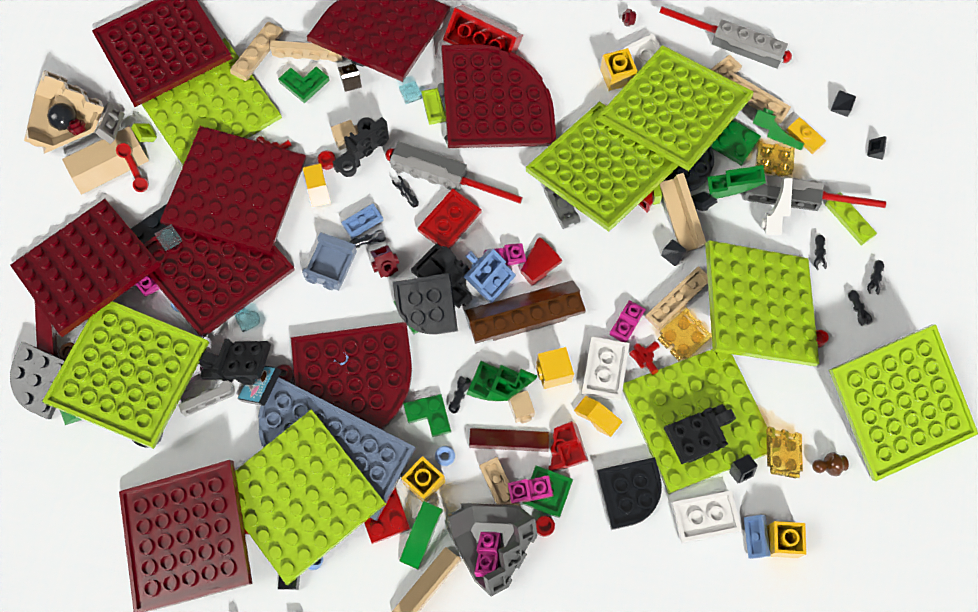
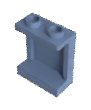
[302,232,357,291]

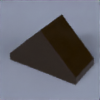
[338,63,362,92]

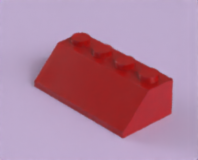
[443,5,523,53]

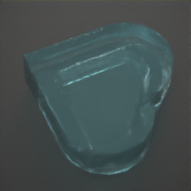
[235,308,260,332]

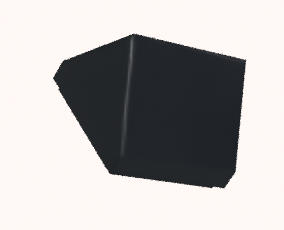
[867,136,887,160]

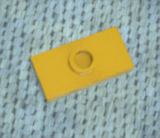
[786,117,826,154]

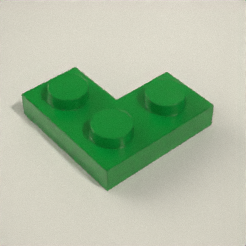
[278,67,330,104]
[403,394,451,438]

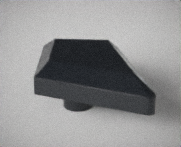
[691,191,718,211]

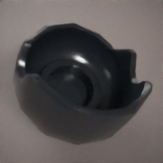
[47,103,77,131]

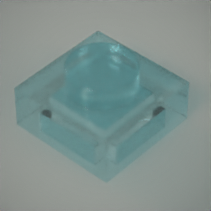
[399,81,422,104]
[155,224,182,251]

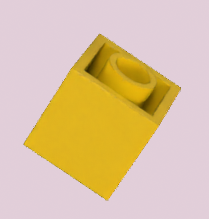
[600,48,637,91]
[536,347,574,389]
[401,456,445,502]
[767,521,806,558]

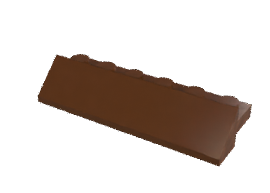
[464,280,586,344]

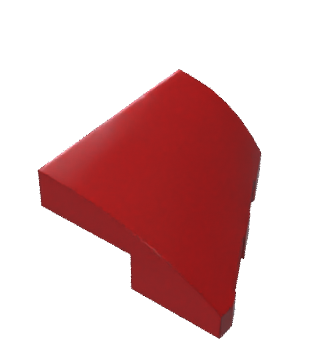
[520,237,562,286]
[548,421,589,472]

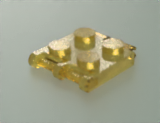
[755,140,795,176]
[657,308,712,361]
[766,426,803,479]

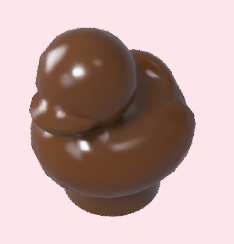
[812,452,849,477]

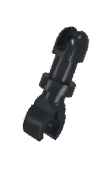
[392,176,419,208]
[350,230,386,248]
[814,235,827,270]
[867,260,884,295]
[848,290,872,326]
[448,376,472,414]

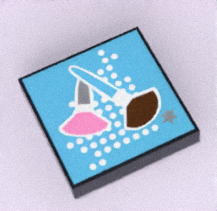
[237,366,282,406]

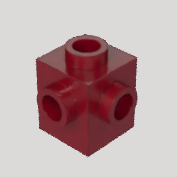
[370,245,399,278]

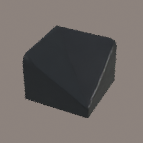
[830,90,856,117]
[661,239,687,266]
[729,455,758,484]

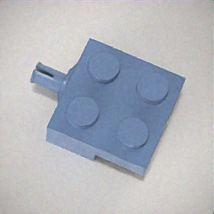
[464,249,516,303]

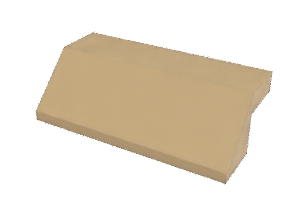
[62,126,149,195]

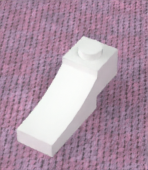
[761,176,792,235]

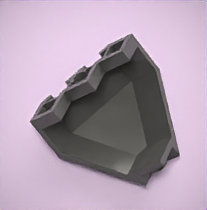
[446,503,538,597]

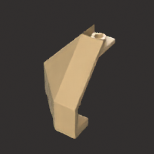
[24,70,104,154]

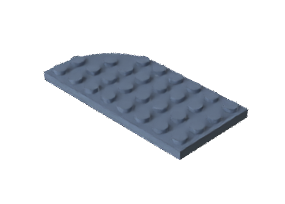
[258,377,416,521]

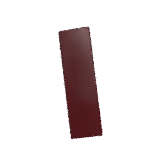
[34,300,58,357]
[469,428,549,452]

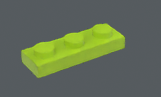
[825,192,877,246]

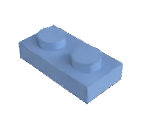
[341,204,383,239]
[744,515,771,559]

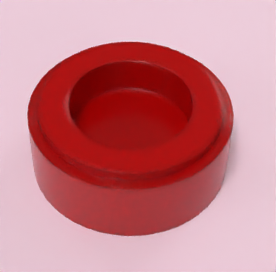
[317,150,336,170]
[536,515,555,537]

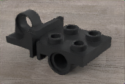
[333,117,389,177]
[411,243,472,308]
[199,339,271,385]
[664,404,736,464]

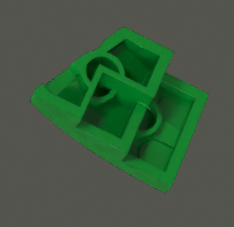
[467,361,537,401]

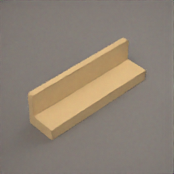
[660,173,706,252]
[392,547,461,612]

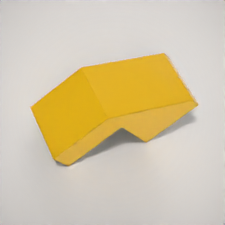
[303,163,330,207]
[574,396,622,437]

